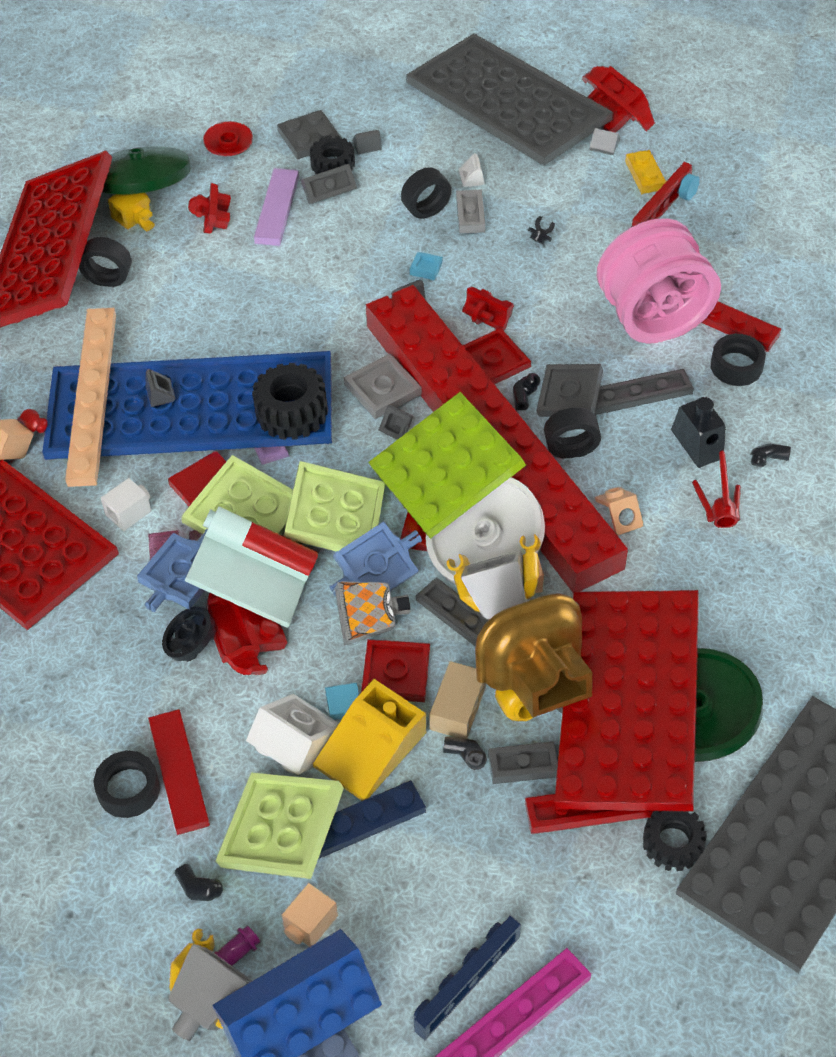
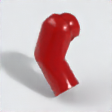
[16,409,48,433]

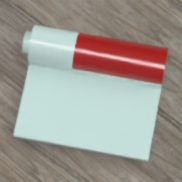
[185,506,319,628]

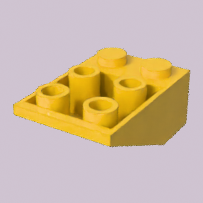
[313,679,426,801]

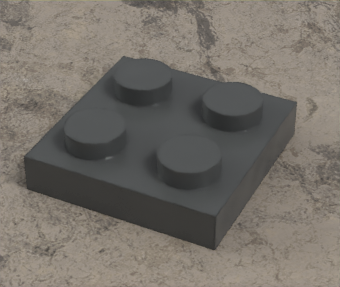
[277,110,342,160]
[536,364,603,417]

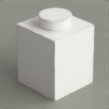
[101,478,151,531]

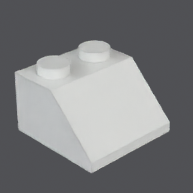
[246,694,339,775]

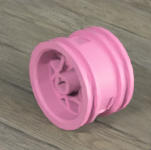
[596,218,721,344]

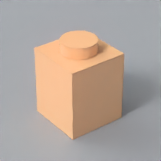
[0,419,34,460]
[282,883,338,947]

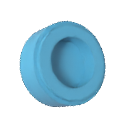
[679,174,700,201]

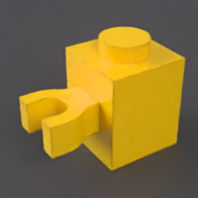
[107,193,155,232]

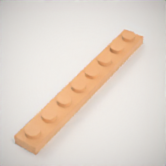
[65,308,116,487]

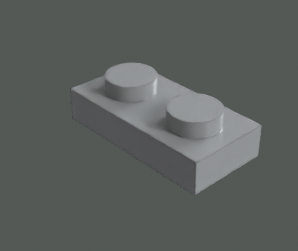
[456,190,485,233]

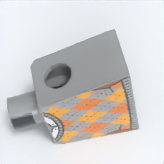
[335,581,410,645]

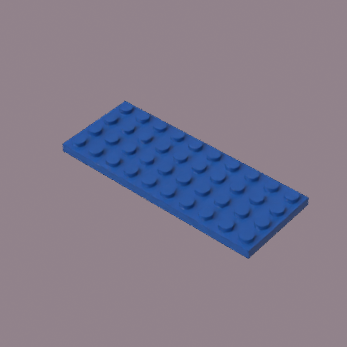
[42,351,332,460]

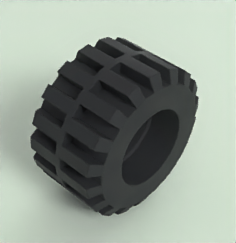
[252,363,328,440]

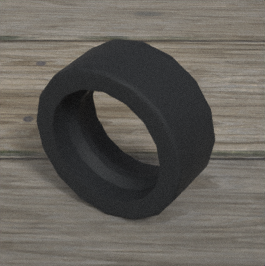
[401,167,451,219]
[79,237,132,287]
[710,334,766,386]
[543,407,601,459]
[93,750,160,818]

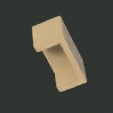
[429,661,486,739]

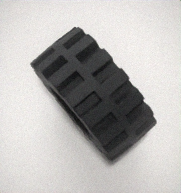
[310,136,355,174]
[643,811,707,871]

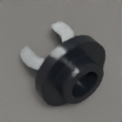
[527,216,555,244]

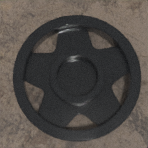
[162,607,216,662]

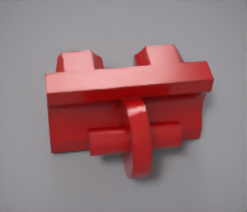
[188,183,231,234]
[462,286,514,331]

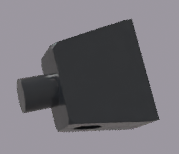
[671,397,726,468]

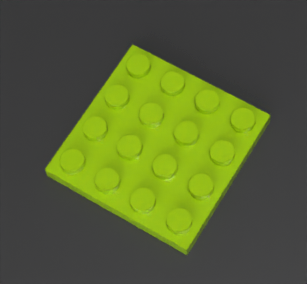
[368,392,526,539]

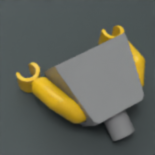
[447,534,541,619]
[169,929,252,1041]

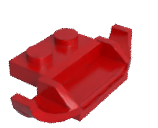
[582,66,655,133]
[206,592,287,675]

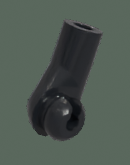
[513,373,541,410]
[750,443,791,467]
[443,736,487,770]
[174,864,223,901]

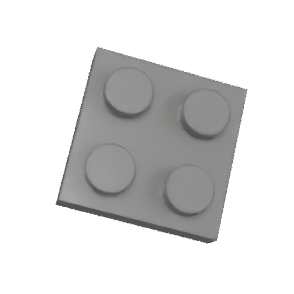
[344,354,422,419]

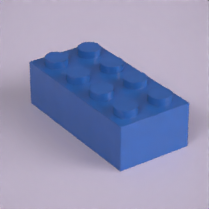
[212,929,382,1057]

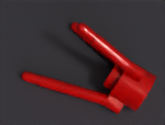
[692,450,741,528]

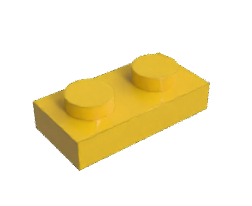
[625,150,666,194]

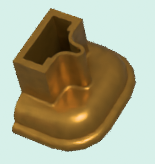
[475,593,592,717]

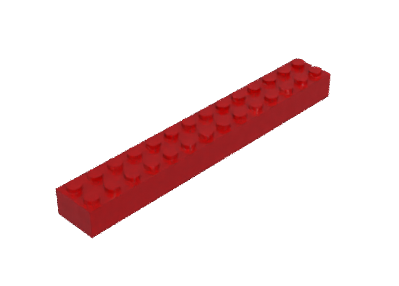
[366,285,628,592]

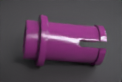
[214,925,261,966]

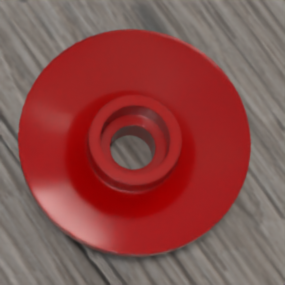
[203,121,253,156]

